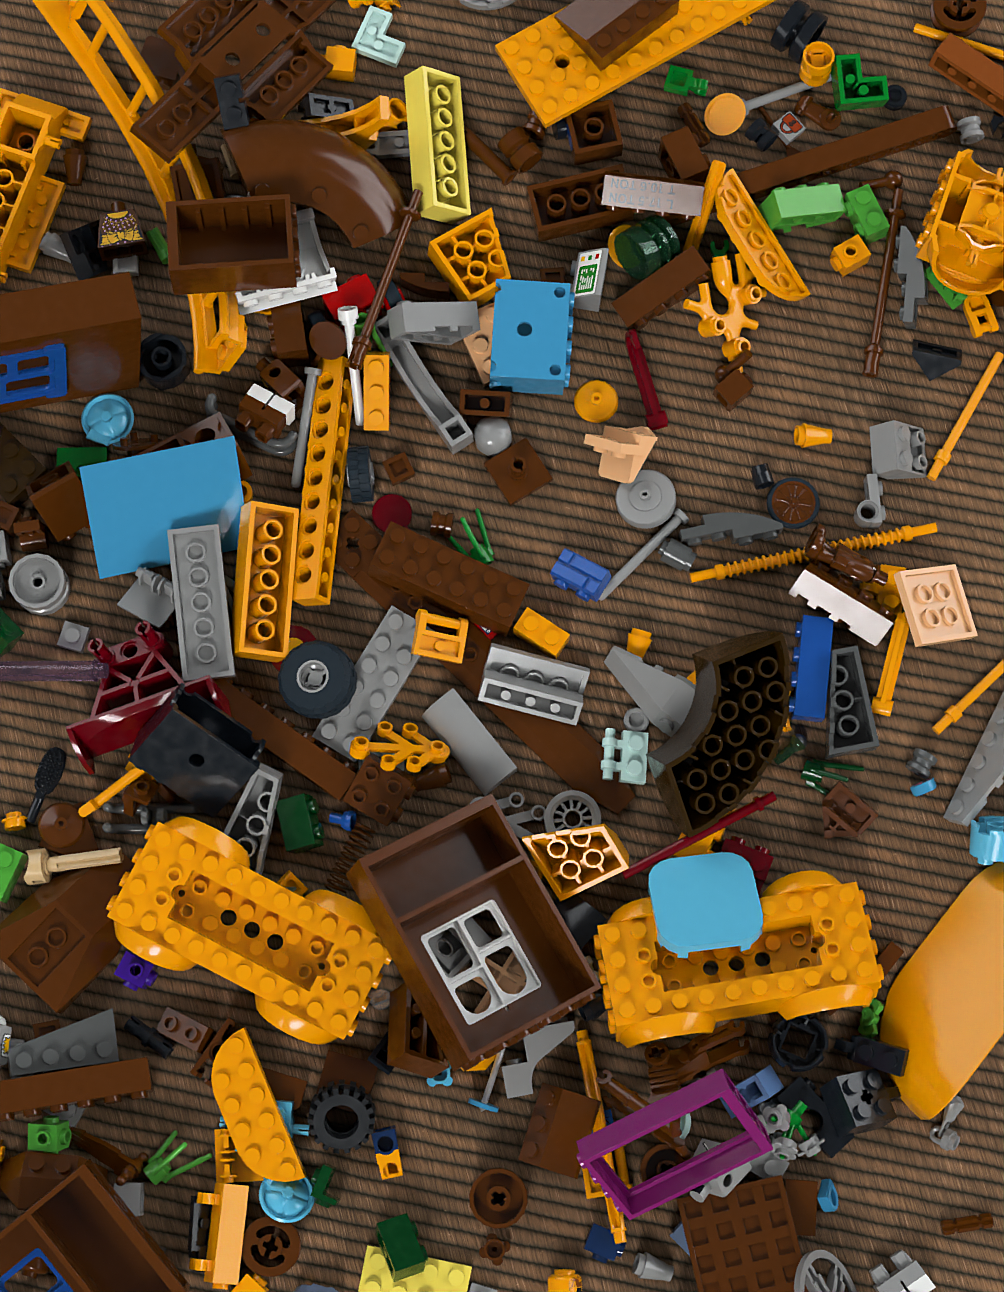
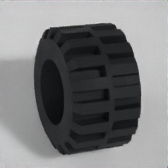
[308,1080,375,1154]

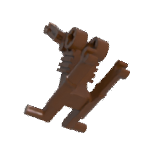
[596,1020,750,1160]

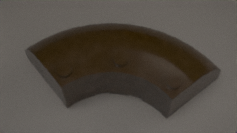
[646,631,791,838]

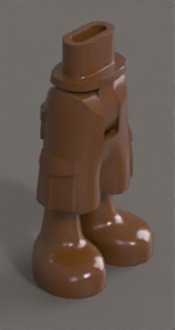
[804,523,888,586]

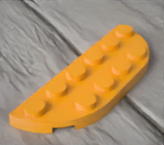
[715,168,811,301]
[211,1027,307,1182]

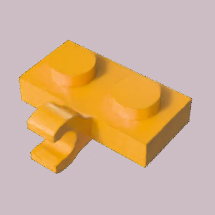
[859,564,906,616]

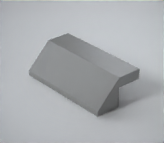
[478,643,590,726]

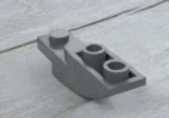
[894,226,929,329]
[678,512,783,547]

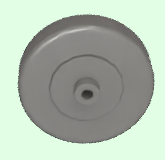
[615,469,676,529]

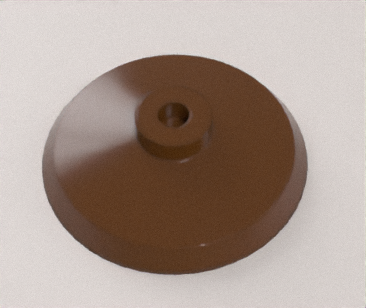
[38,802,85,848]

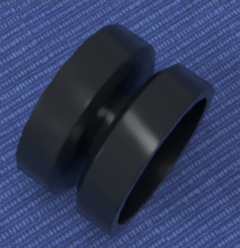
[770,0,828,64]

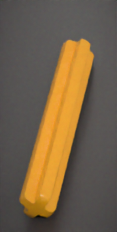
[683,160,726,252]

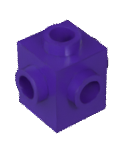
[114,951,158,992]

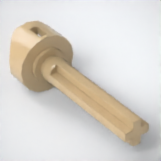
[24,847,124,885]

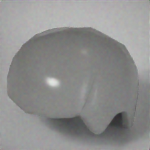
[474,416,512,456]

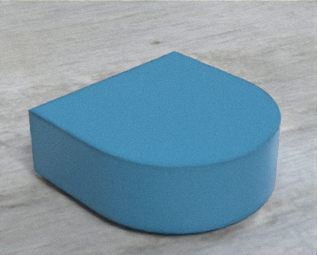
[817,1179,838,1212]

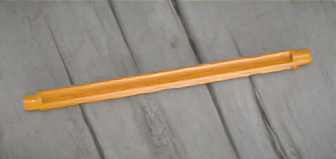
[576,1030,627,1244]

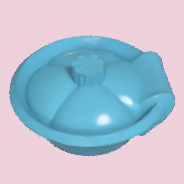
[81,393,134,446]
[259,1176,315,1223]

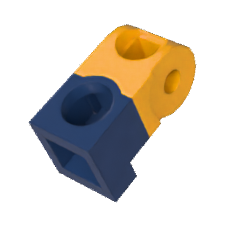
[372,1125,403,1180]

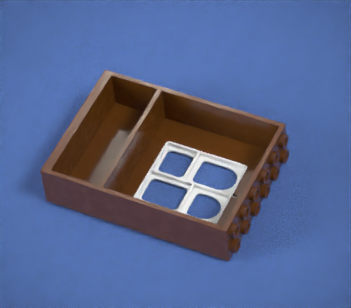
[346,793,602,1072]

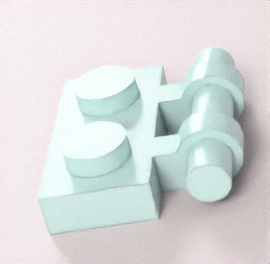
[601,728,649,785]

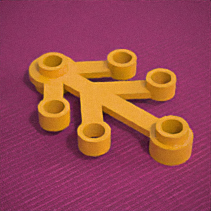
[349,721,450,773]

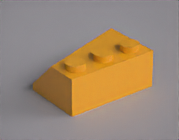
[427,207,511,307]
[522,824,629,901]

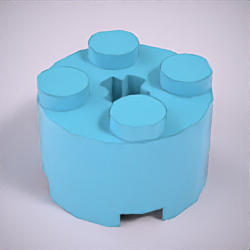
[969,816,1004,865]

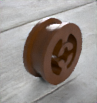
[930,0,987,37]
[242,1216,301,1277]

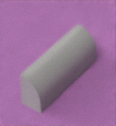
[422,688,517,796]

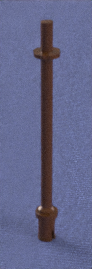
[862,188,906,378]
[346,189,423,370]

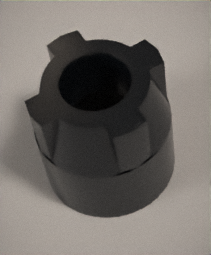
[751,463,774,490]

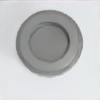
[623,707,649,732]

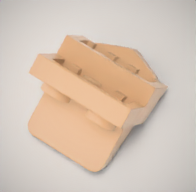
[584,426,658,484]

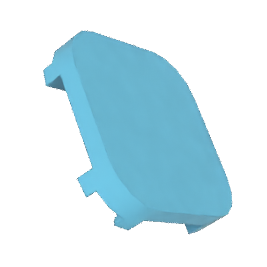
[648,852,763,958]

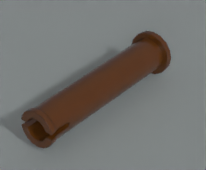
[464,124,517,186]

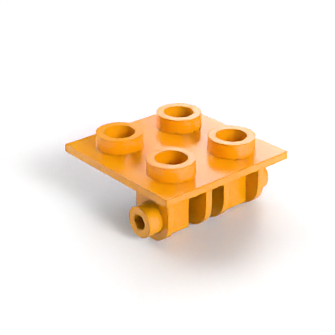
[214,1129,264,1183]

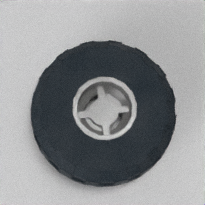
[278,640,357,719]

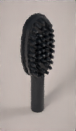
[25,747,66,824]

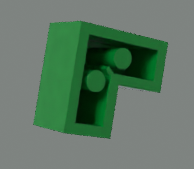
[831,53,889,111]

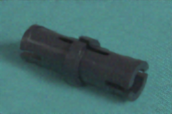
[124,1015,175,1060]

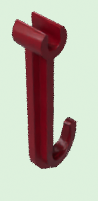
[625,328,668,431]

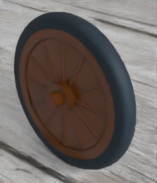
[767,477,820,529]

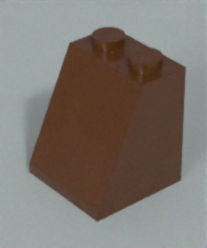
[25,460,90,542]

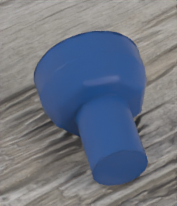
[329,810,357,832]

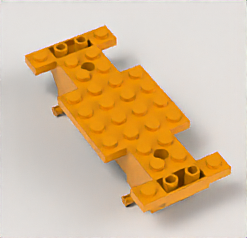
[0,88,93,285]

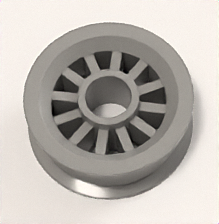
[544,790,601,833]

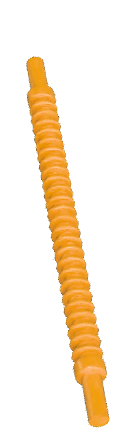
[689,523,937,583]

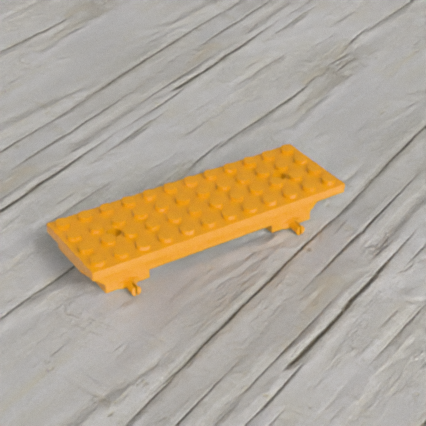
[495,0,776,128]

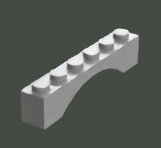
[375,315,474,455]

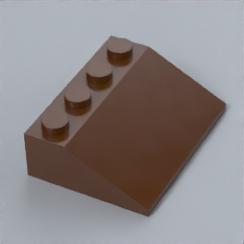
[554,0,679,71]

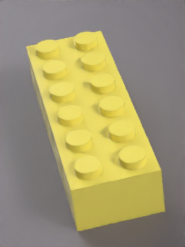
[404,66,471,224]

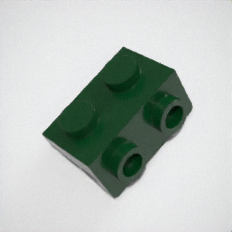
[310,1164,341,1208]

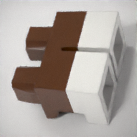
[235,383,295,443]

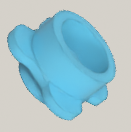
[427,1062,453,1087]

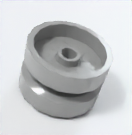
[8,553,71,616]

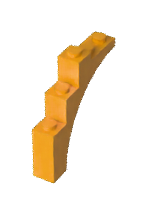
[250,95,392,149]

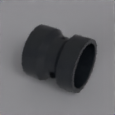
[744,117,779,152]

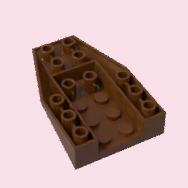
[0,846,135,1014]

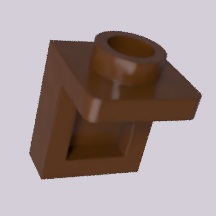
[122,777,159,817]

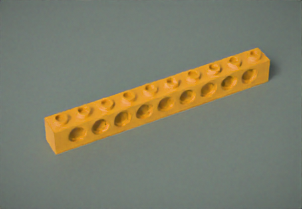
[292,356,353,606]

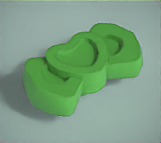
[858,998,884,1038]

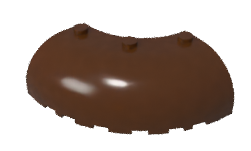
[220,119,409,249]

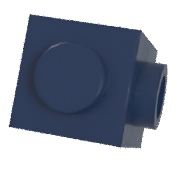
[583,1222,626,1263]

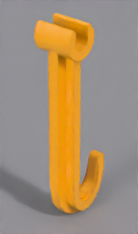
[871,611,909,717]

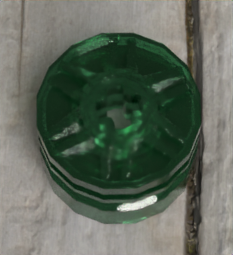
[614,214,680,280]

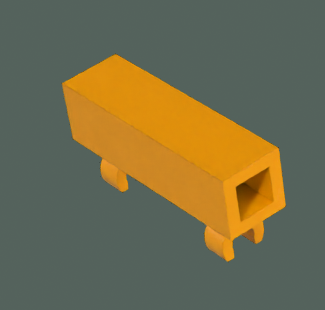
[189,1183,249,1290]

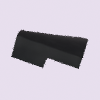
[59,219,108,280]

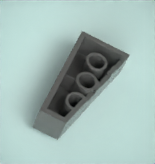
[825,645,880,759]
[7,1008,119,1077]

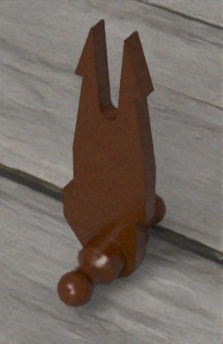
[70,1127,148,1186]

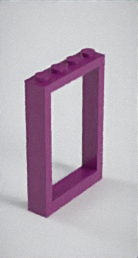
[576,1068,774,1220]

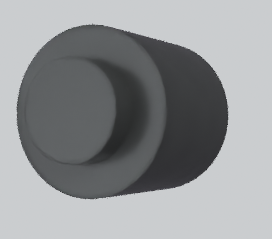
[658,538,697,572]

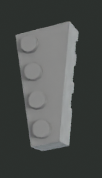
[223,762,283,875]

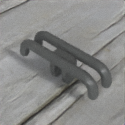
[205,393,298,456]
[102,802,201,834]

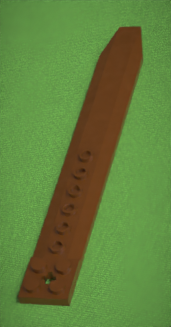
[335,509,635,815]

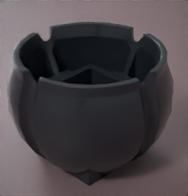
[768,1015,829,1072]

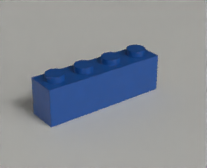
[788,615,834,723]

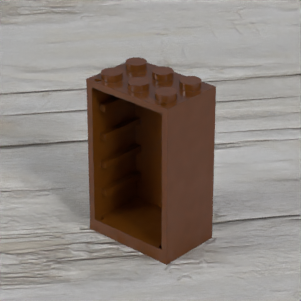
[166,194,301,295]

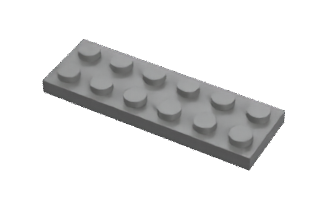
[167,524,236,683]
[312,605,435,763]

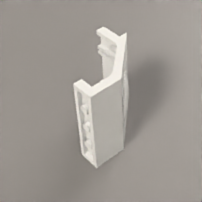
[235,208,338,315]

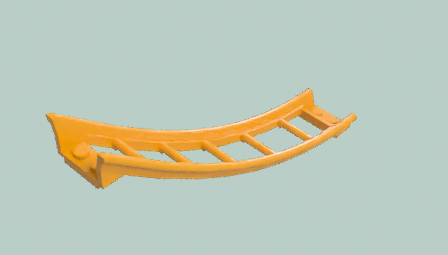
[32,0,247,375]

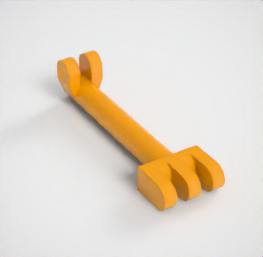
[78,762,145,817]

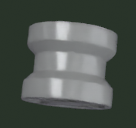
[956,116,985,145]

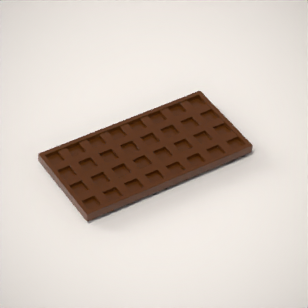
[677,1175,809,1292]

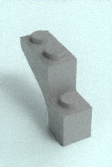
[502,1017,575,1099]

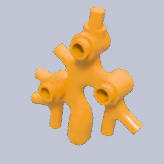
[683,253,767,372]

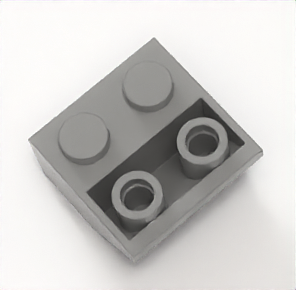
[869,420,927,479]

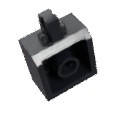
[819,1069,901,1138]

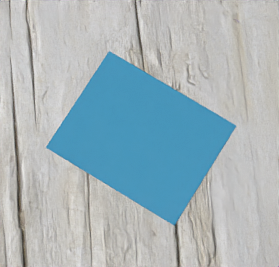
[79,436,245,579]

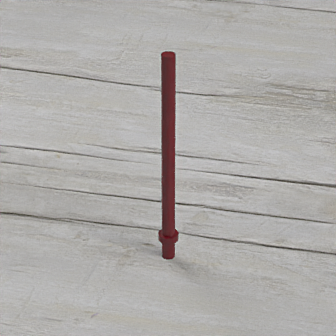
[621,791,777,879]

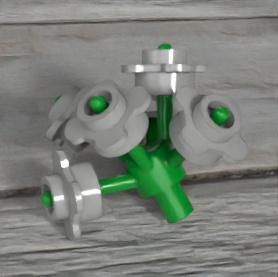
[757,1098,826,1161]

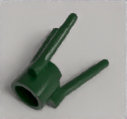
[800,759,865,796]

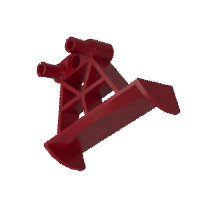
[66,620,232,775]

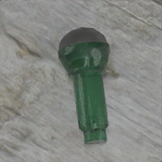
[773,734,808,765]

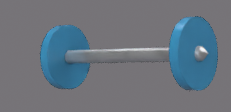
[468,1049,505,1112]

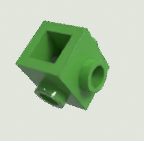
[28,1115,71,1154]

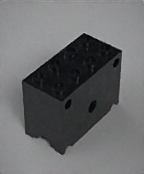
[128,683,266,818]

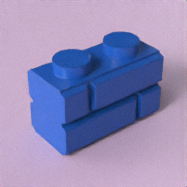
[550,548,612,602]

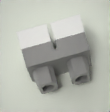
[869,1249,936,1292]

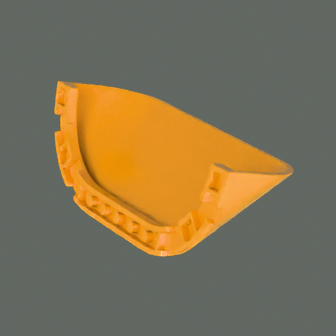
[879,862,1004,1120]

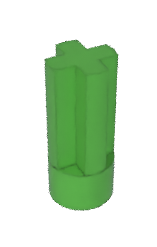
[146,227,168,264]

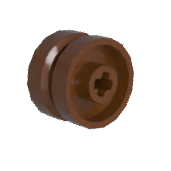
[469,1168,528,1229]

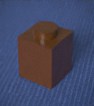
[713,369,754,412]

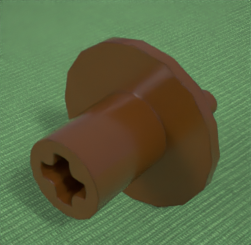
[112,432,163,457]

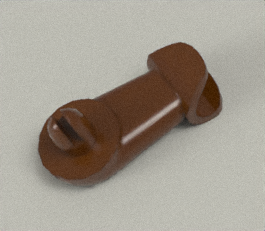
[794,95,841,131]

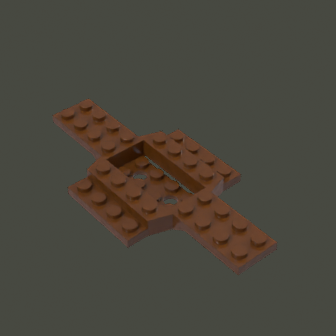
[130,0,337,164]

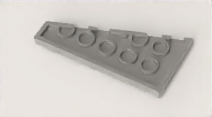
[943,691,1004,827]

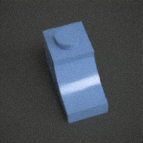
[719,1064,784,1119]

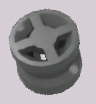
[905,748,938,779]

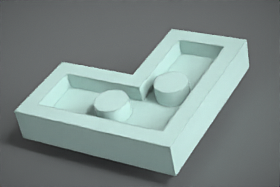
[351,5,406,68]

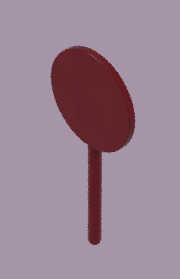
[372,494,412,532]

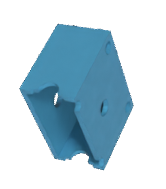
[489,279,575,395]

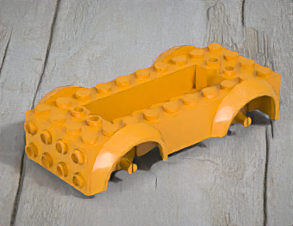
[915,149,1004,296]
[106,816,392,1045]
[593,870,884,1048]

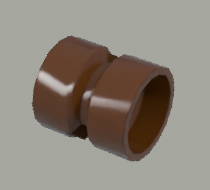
[497,126,543,174]

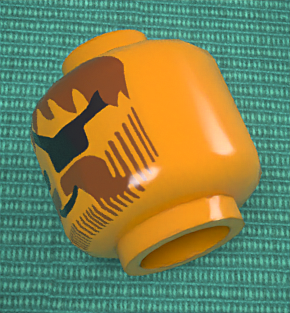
[548,1269,582,1292]

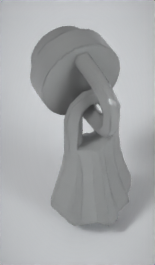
[929,1096,964,1151]

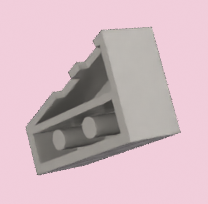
[387,301,480,345]

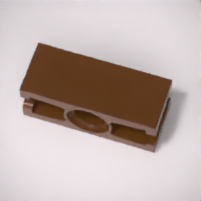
[190,1017,252,1088]

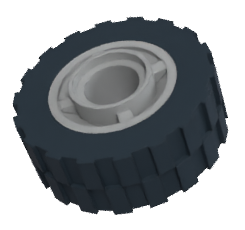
[347,446,375,503]

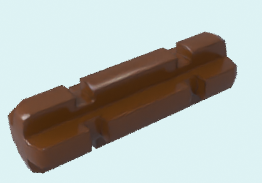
[677,102,710,148]
[940,1213,994,1235]

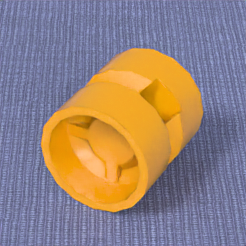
[799,41,835,87]

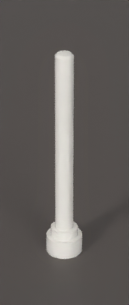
[337,306,364,426]

